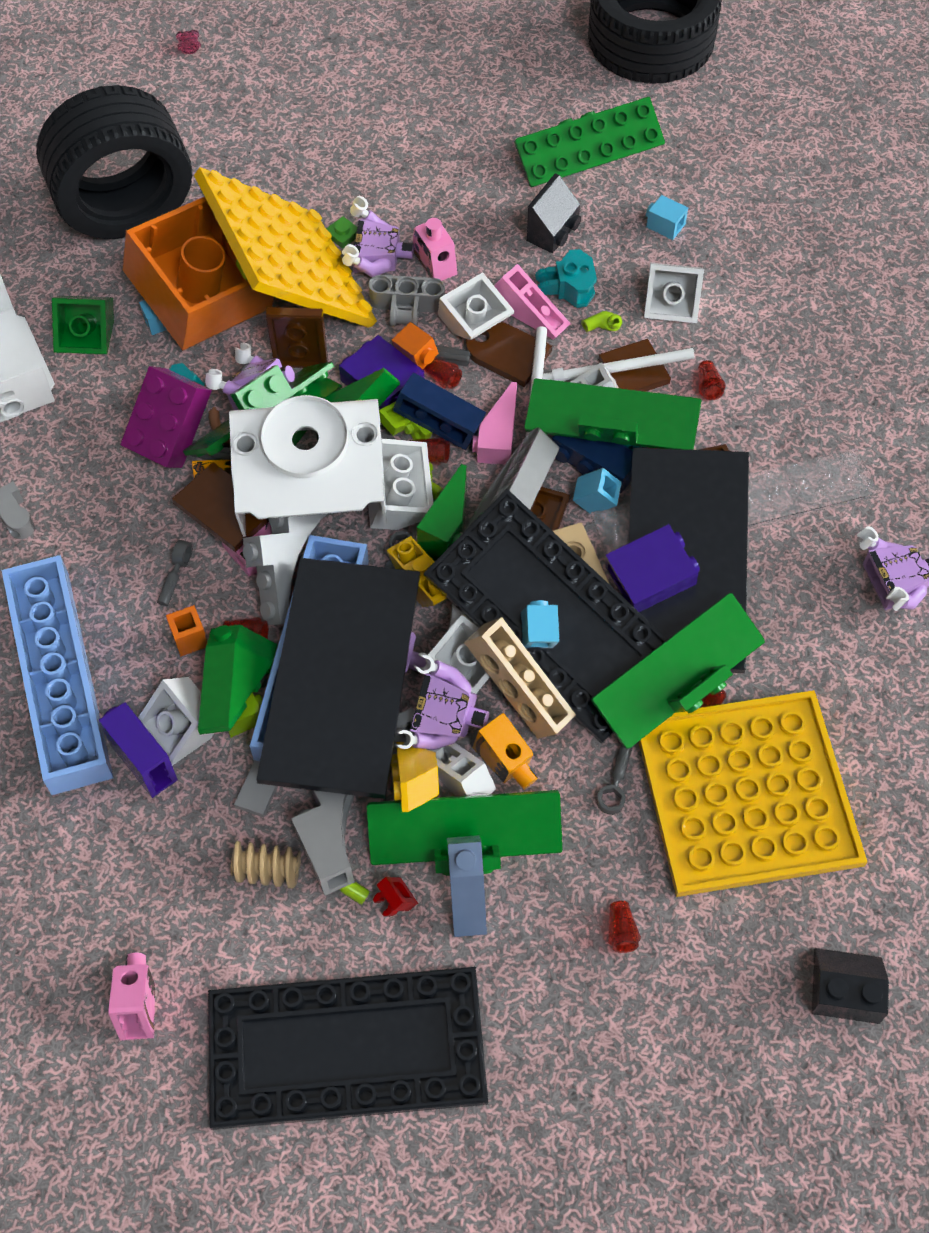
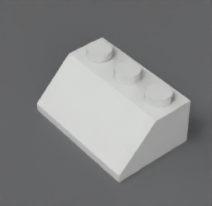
[368,439,434,530]

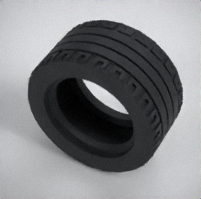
[588,0,722,84]
[36,85,193,239]

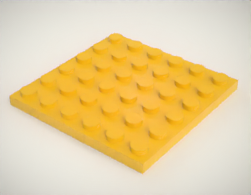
[194,167,377,328]
[638,690,867,897]

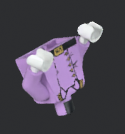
[342,196,414,277]
[205,343,295,410]
[857,526,929,611]
[394,652,489,750]

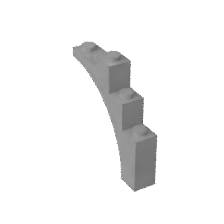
[243,513,329,626]
[291,708,415,896]

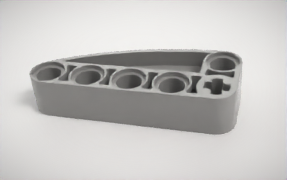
[465,427,559,531]

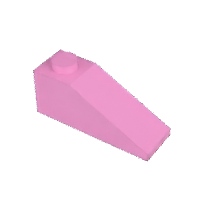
[494,264,571,340]
[472,382,517,465]

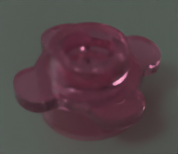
[176,30,201,54]

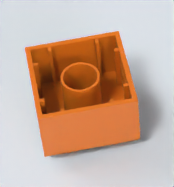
[123,196,274,351]

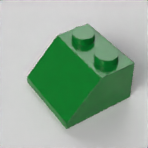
[52,296,114,354]

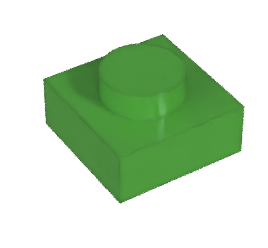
[326,216,357,249]

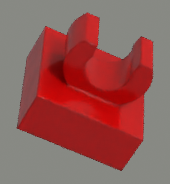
[373,877,418,917]

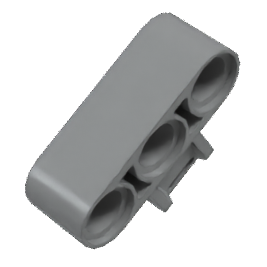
[368,275,445,327]

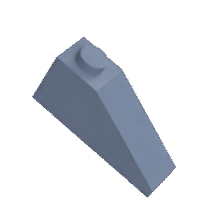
[447,835,487,937]

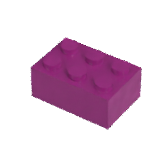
[120,366,212,468]

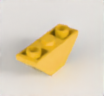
[386,536,447,607]
[391,742,439,812]

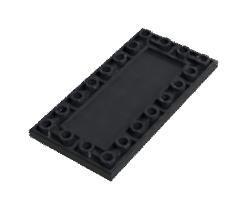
[628,448,749,673]
[423,489,668,743]
[256,558,420,799]
[208,967,489,1130]

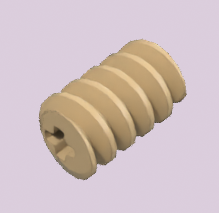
[231,841,301,889]

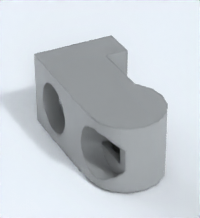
[0,481,35,539]

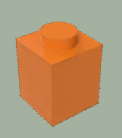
[391,322,439,369]
[166,605,207,657]

